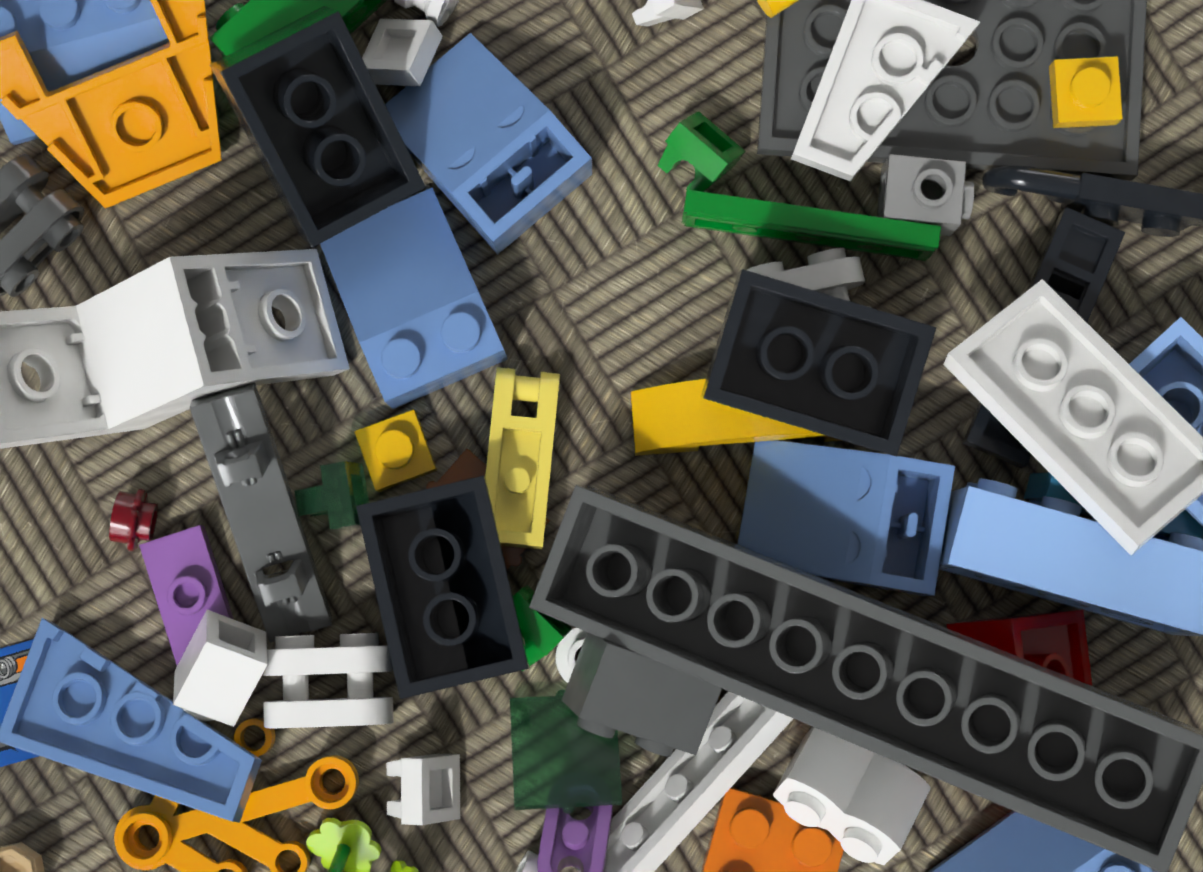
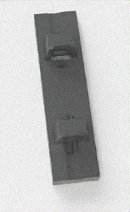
[189,383,332,643]

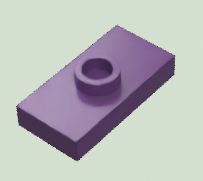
[139,525,233,665]

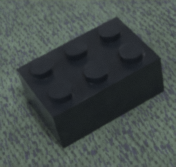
[210,6,426,248]
[701,269,937,457]

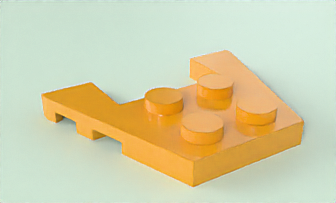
[0,0,222,209]

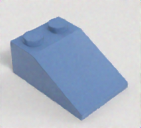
[320,188,508,409]

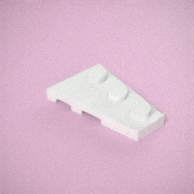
[791,0,980,181]

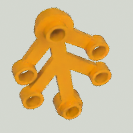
[114,718,359,872]

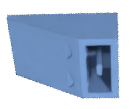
[385,33,592,255]
[737,440,955,596]

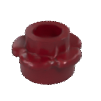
[109,489,158,551]

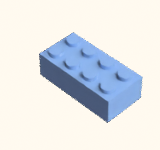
[939,478,1203,636]

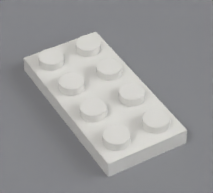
[943,279,1203,555]

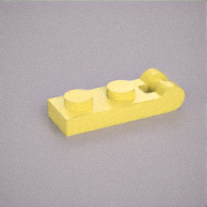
[485,367,560,550]

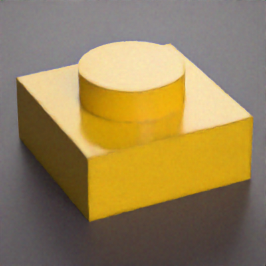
[1049,56,1123,128]
[354,410,438,492]

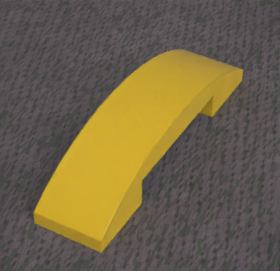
[631,379,843,456]

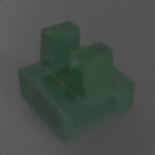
[294,461,369,530]

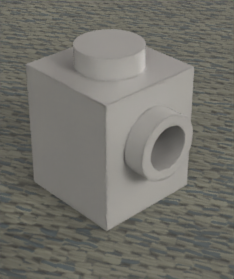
[877,154,974,236]

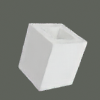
[173,610,268,727]

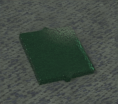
[510,689,622,814]

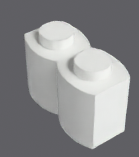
[773,726,931,865]

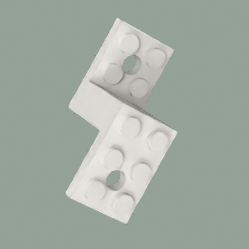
[0,249,350,449]

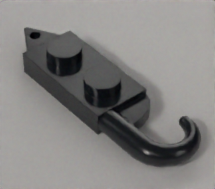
[982,166,1203,237]

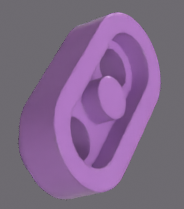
[537,773,613,872]

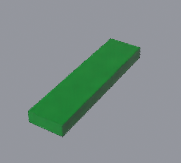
[682,189,941,261]

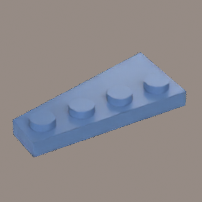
[0,618,262,823]

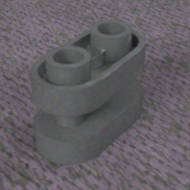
[0,154,84,297]

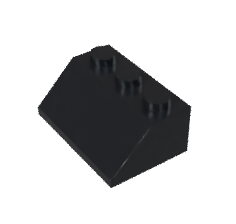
[356,475,530,699]

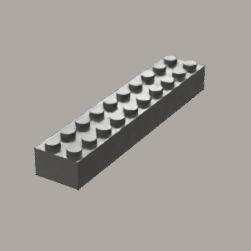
[529,485,1203,872]

